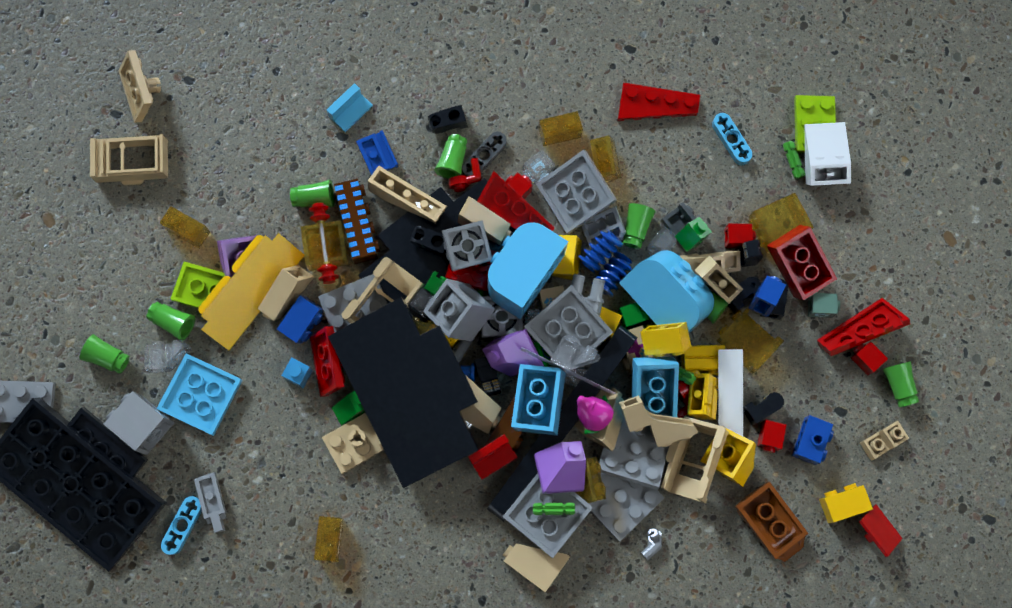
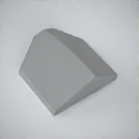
[581,207,626,248]

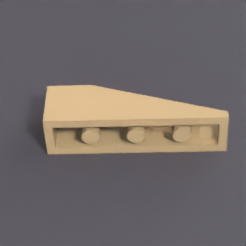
[368,166,447,223]

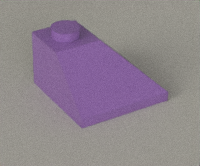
[217,235,257,277]
[482,329,544,377]
[534,441,586,494]

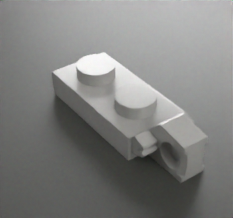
[194,472,227,533]

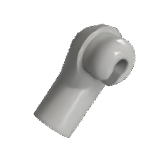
[641,528,662,561]

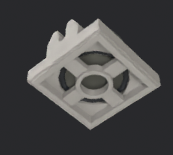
[442,220,492,271]
[482,296,523,340]

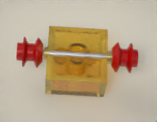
[301,203,349,284]

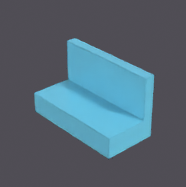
[326,83,373,132]

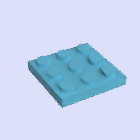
[157,353,243,436]

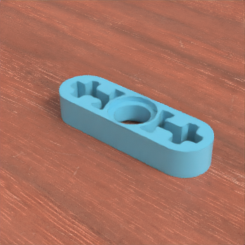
[712,113,752,165]
[161,496,202,555]

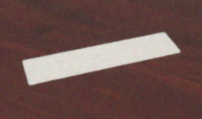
[520,347,616,395]
[718,349,743,436]

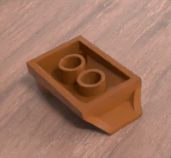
[735,482,809,562]

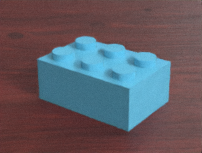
[632,357,679,417]
[511,364,566,436]

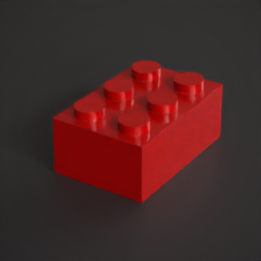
[767,225,837,301]

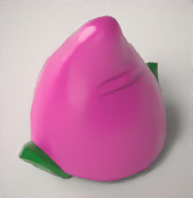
[577,395,614,434]

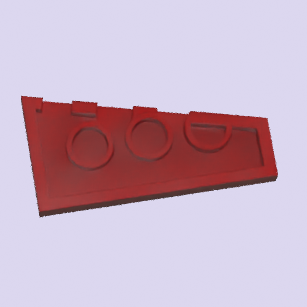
[617,83,700,121]
[477,171,555,231]
[817,298,910,356]

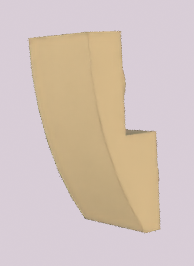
[860,421,909,461]

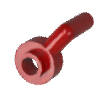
[448,158,482,192]
[677,380,690,418]

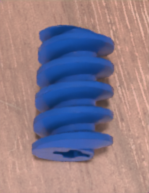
[578,229,623,273]
[592,251,632,297]

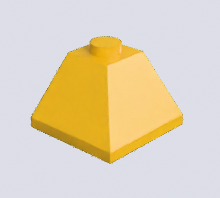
[700,428,756,487]

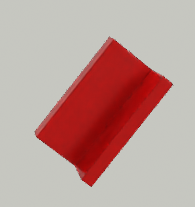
[468,434,518,480]

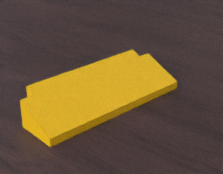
[198,233,305,351]

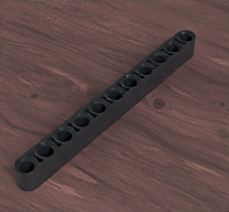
[487,325,638,522]

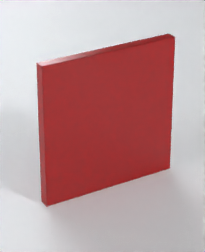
[859,504,903,557]

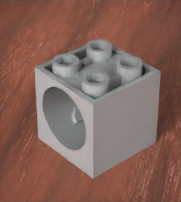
[423,279,495,341]
[104,391,175,455]

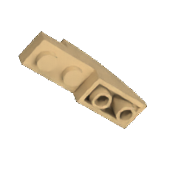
[680,250,741,277]

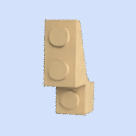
[619,395,698,447]

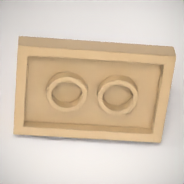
[119,50,161,123]
[322,413,384,474]

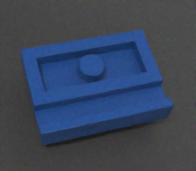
[356,130,399,175]

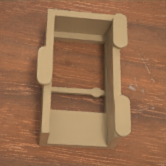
[90,134,168,185]
[342,257,424,324]
[661,416,729,504]

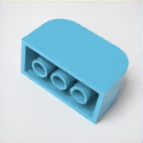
[488,223,568,320]
[619,250,714,333]

